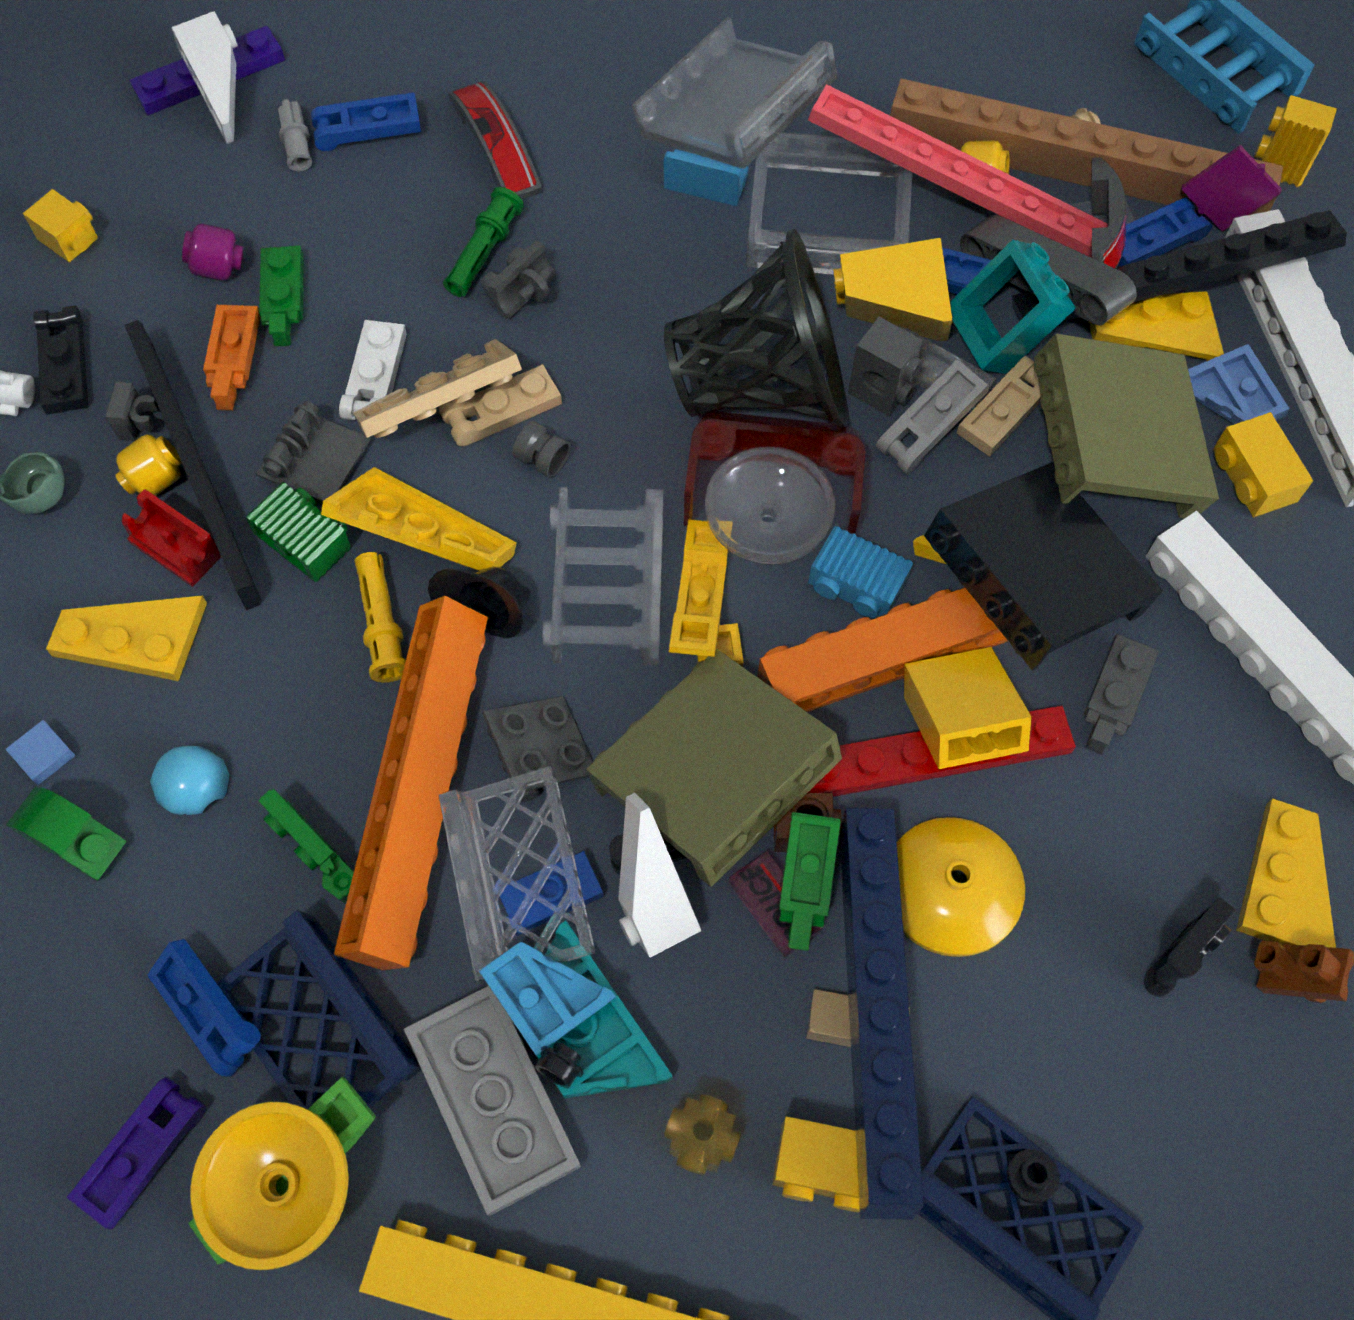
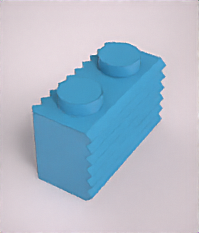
[808,526,913,618]

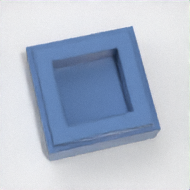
[5,720,76,785]

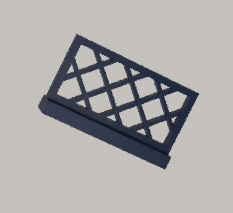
[217,910,422,1109]
[918,1096,1144,1320]

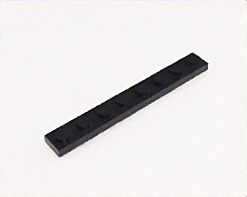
[1012,210,1347,322]

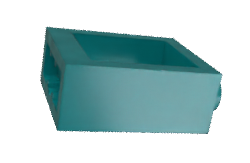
[950,239,1076,374]

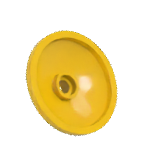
[897,817,1025,957]
[190,1102,349,1270]

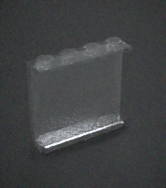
[631,17,838,169]

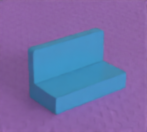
[664,149,748,206]

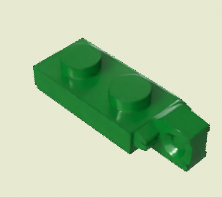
[259,245,304,347]
[258,789,354,903]
[778,812,841,951]

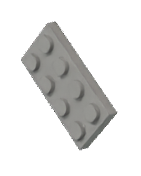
[404,986,581,1217]

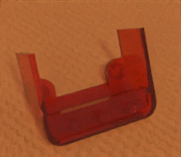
[684,411,865,534]

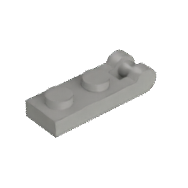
[876,359,989,474]

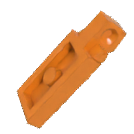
[203,305,261,410]

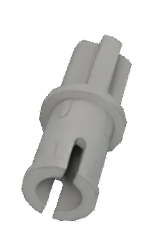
[278,99,312,172]

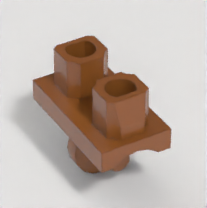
[1254,941,1354,1003]

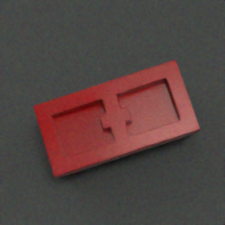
[122,489,221,587]

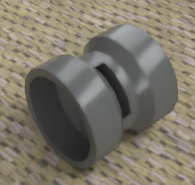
[512,421,571,479]

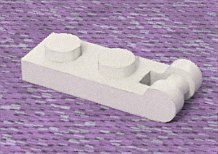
[339,320,407,420]

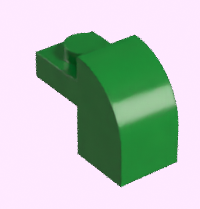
[6,786,127,881]

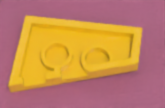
[1088,291,1224,361]

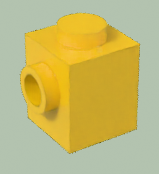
[23,189,98,263]

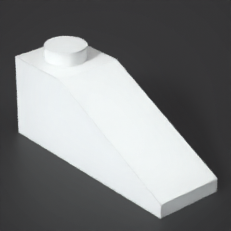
[171,11,238,144]
[618,793,701,958]

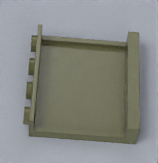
[1034,333,1219,518]
[586,649,842,887]

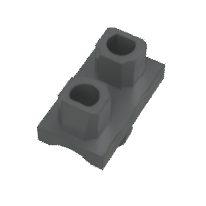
[481,241,556,320]

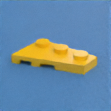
[46,595,207,681]
[1236,798,1336,948]

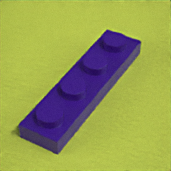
[129,25,285,116]

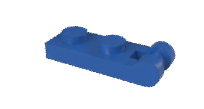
[311,92,421,151]
[1118,197,1212,266]
[147,939,261,1077]

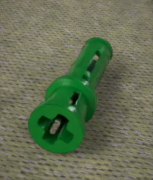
[443,187,524,297]

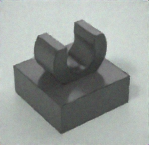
[106,382,159,441]

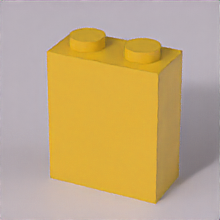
[904,647,1031,769]

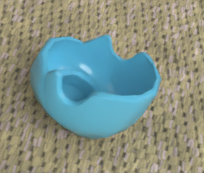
[150,746,230,815]

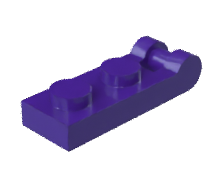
[66,1077,207,1230]

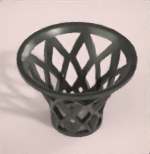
[664,229,848,428]

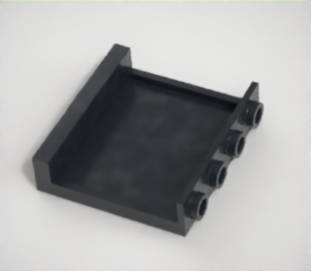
[924,462,1163,671]

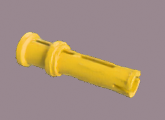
[354,552,406,683]

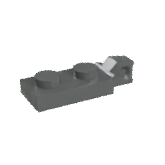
[1084,633,1159,755]

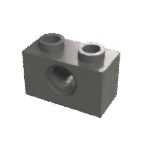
[848,316,923,417]

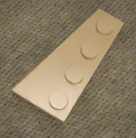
[353,339,522,438]

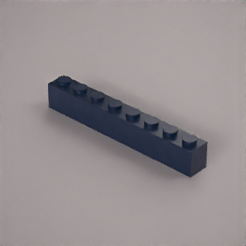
[840,808,924,1220]

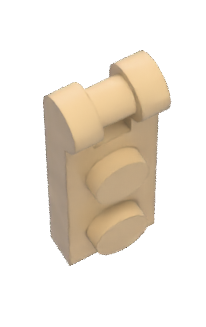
[957,356,1041,457]
[439,364,562,446]

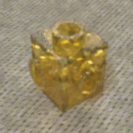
[664,1094,741,1176]

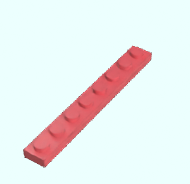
[808,84,1109,258]

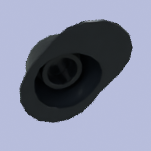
[428,567,530,639]

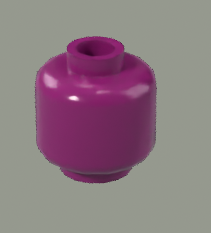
[182,224,244,281]

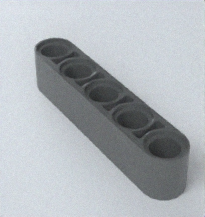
[960,214,1137,325]

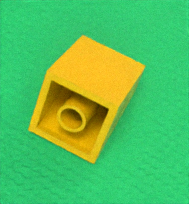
[833,238,952,341]

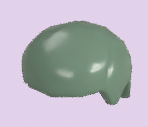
[0,452,65,515]

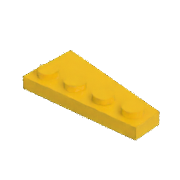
[321,467,517,571]

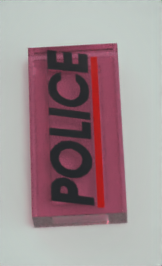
[728,851,824,958]

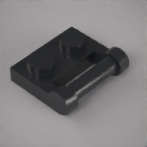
[1144,897,1236,997]

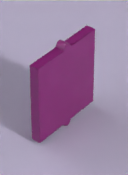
[1181,145,1282,232]

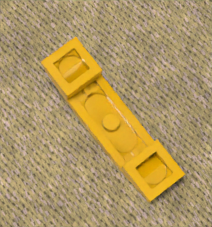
[669,519,731,657]

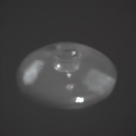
[705,447,835,564]

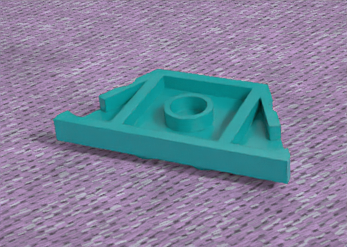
[536,920,673,1099]

